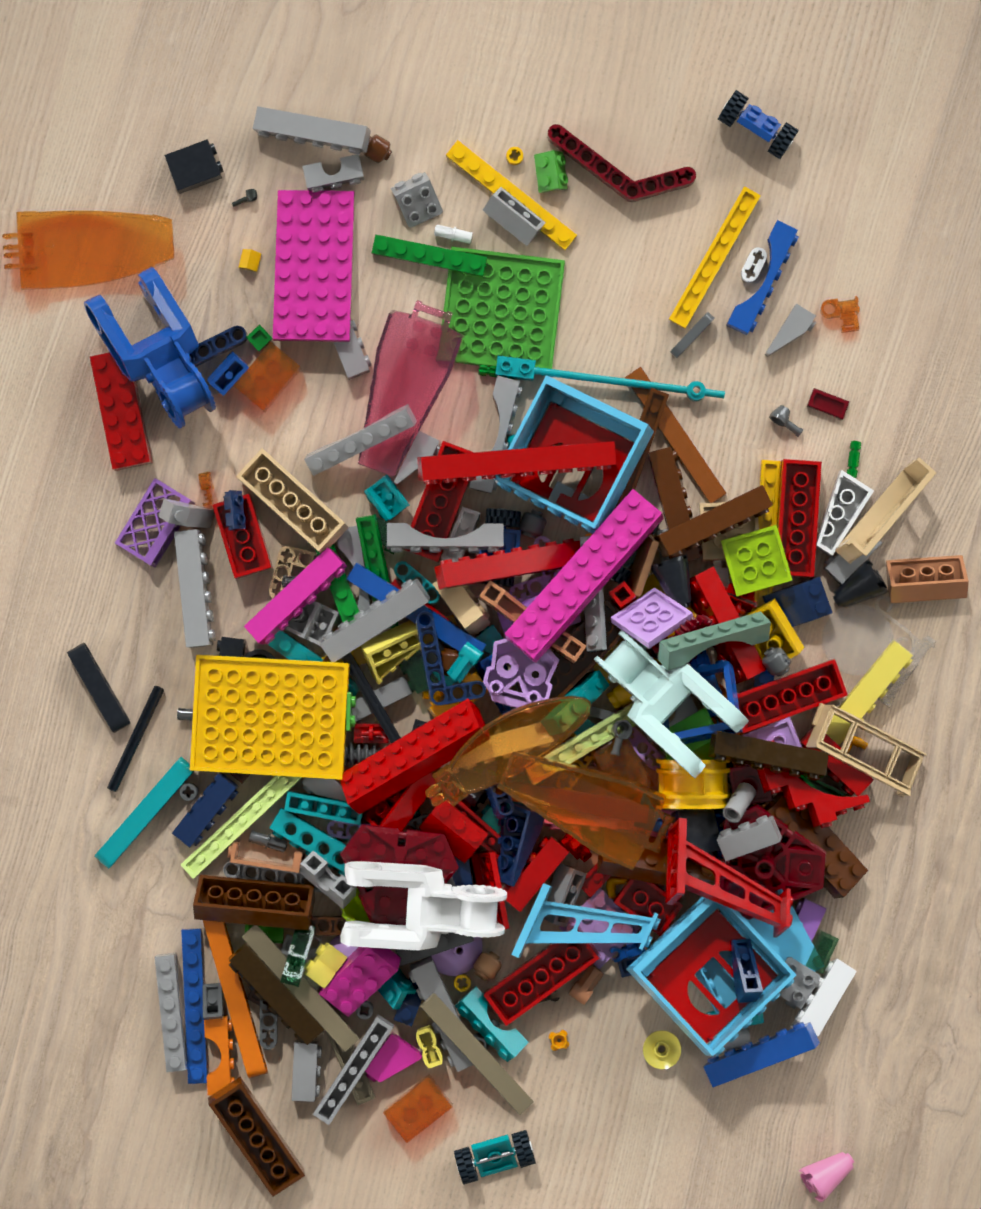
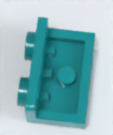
[364,474,410,522]
[378,968,416,1010]

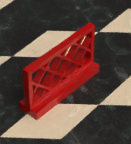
[469,851,510,929]

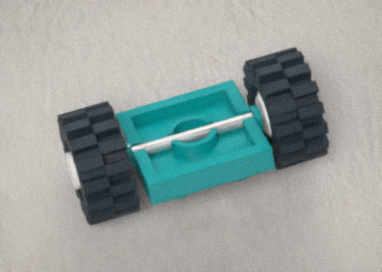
[454,1130,536,1185]

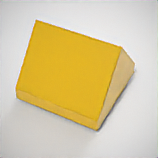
[238,249,261,272]

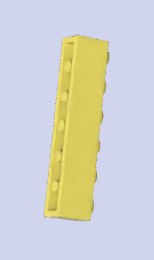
[826,639,913,745]

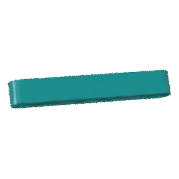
[94,756,194,869]

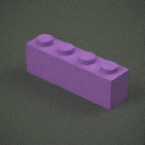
[795,898,826,941]

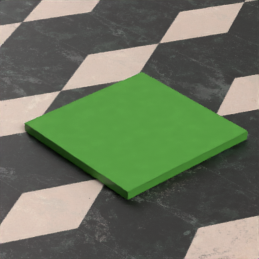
[437,247,565,369]

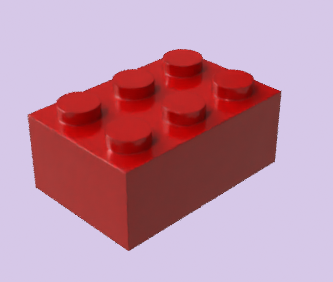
[613,879,683,936]

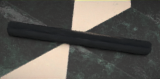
[341,652,401,744]
[107,686,164,792]

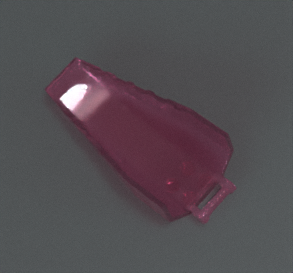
[358,300,465,477]

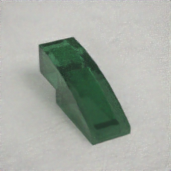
[280,926,316,987]

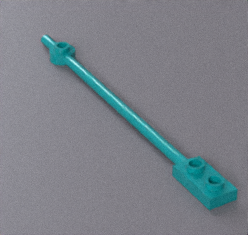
[495,356,725,402]

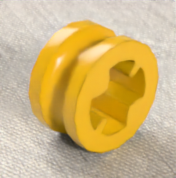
[506,147,523,165]
[454,974,471,992]

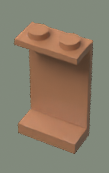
[228,841,305,873]

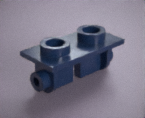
[223,490,246,531]

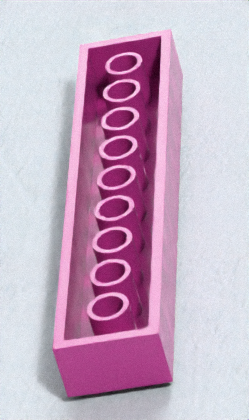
[504,489,664,663]

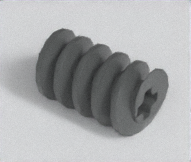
[344,743,380,767]

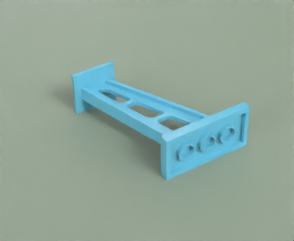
[511,883,661,958]

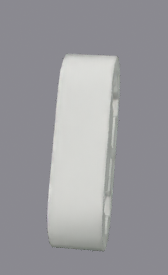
[741,247,767,283]

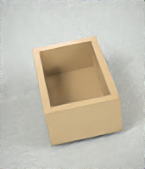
[433,581,491,636]

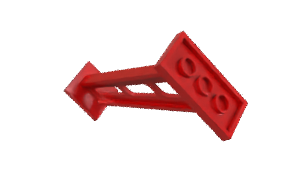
[665,818,793,938]

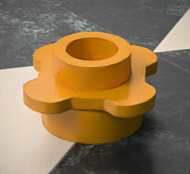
[549,1030,569,1051]

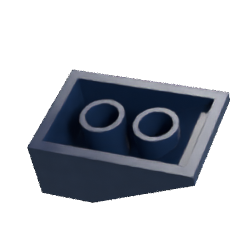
[762,577,833,627]

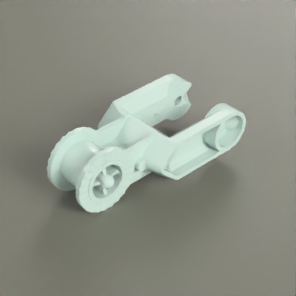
[594,630,749,778]

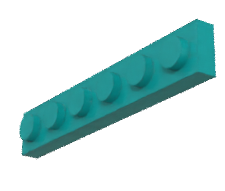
[267,630,360,696]

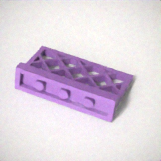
[115,478,195,568]

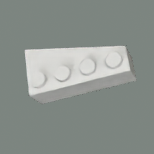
[816,470,874,556]
[790,959,857,1037]

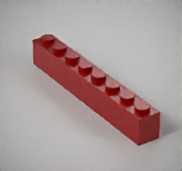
[434,538,581,590]

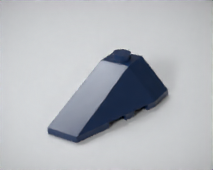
[498,803,546,886]

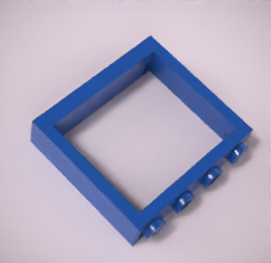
[662,660,743,744]

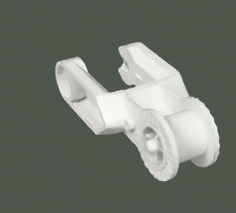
[340,861,507,950]

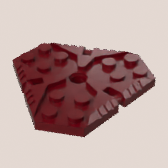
[720,805,826,920]
[340,824,459,925]

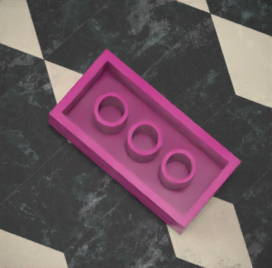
[319,947,401,1017]

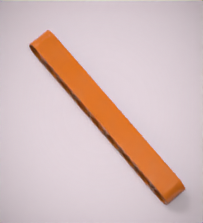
[203,920,268,1079]

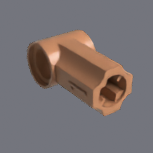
[568,965,604,1005]

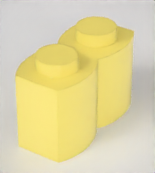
[304,942,347,988]
[416,1025,443,1068]

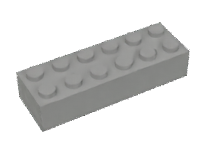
[174,529,216,648]

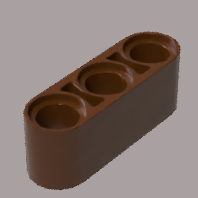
[296,916,347,935]

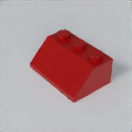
[419,797,489,864]

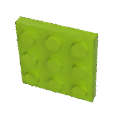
[721,525,793,596]

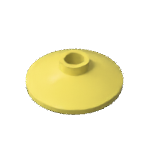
[643,1030,681,1069]

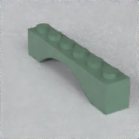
[658,611,771,670]

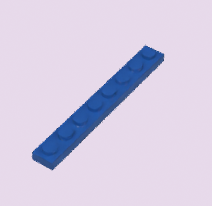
[181,928,208,1084]

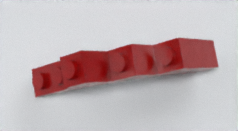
[757,740,870,829]

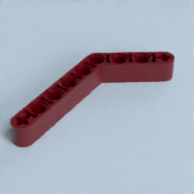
[547,124,696,202]

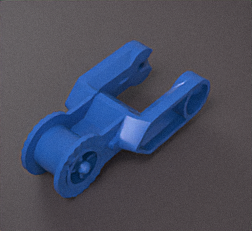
[84,267,216,428]

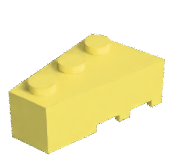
[360,620,420,685]

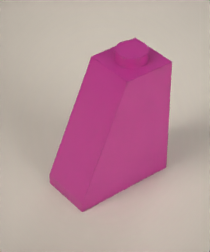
[365,1031,423,1082]

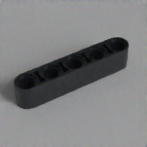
[67,642,131,733]

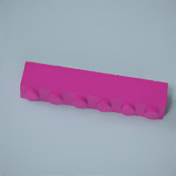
[244,547,347,645]

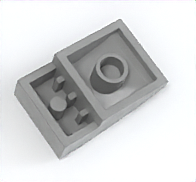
[285,601,342,646]

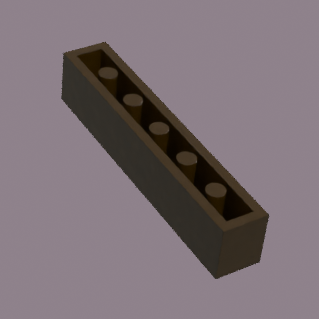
[708,730,829,781]
[229,942,325,1045]

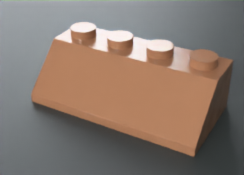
[886,555,969,603]

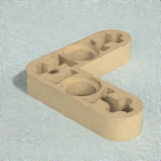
[269,546,317,599]

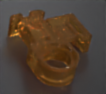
[820,296,860,333]
[198,472,214,506]

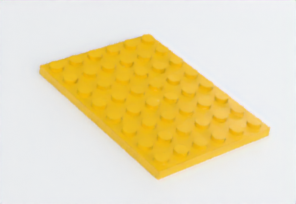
[190,655,350,780]

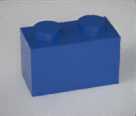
[207,351,249,396]

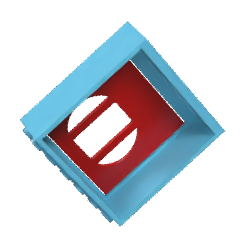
[495,375,654,534]
[626,897,796,1056]

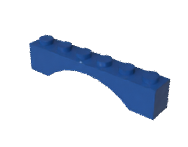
[726,220,799,335]

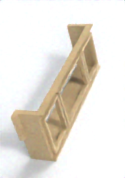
[835,457,936,564]
[806,703,926,797]

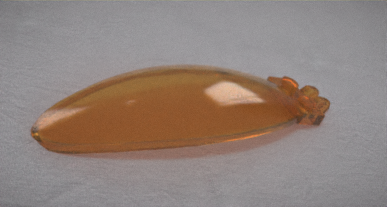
[425,696,591,807]

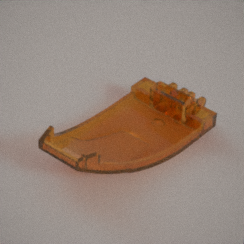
[2,211,174,290]

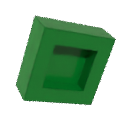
[247,324,273,352]

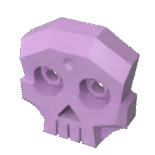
[483,638,559,711]

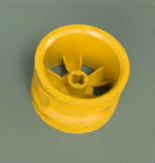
[656,758,730,809]

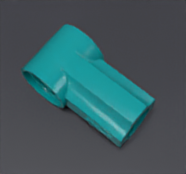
[447,642,484,683]

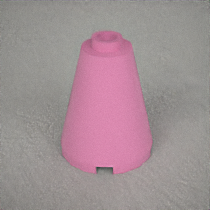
[799,1152,854,1202]

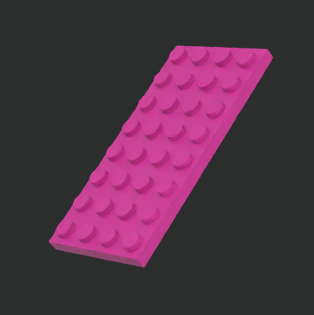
[273,190,355,342]

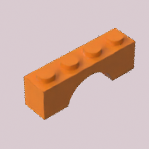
[204,1015,235,1095]

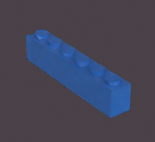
[703,1022,820,1088]

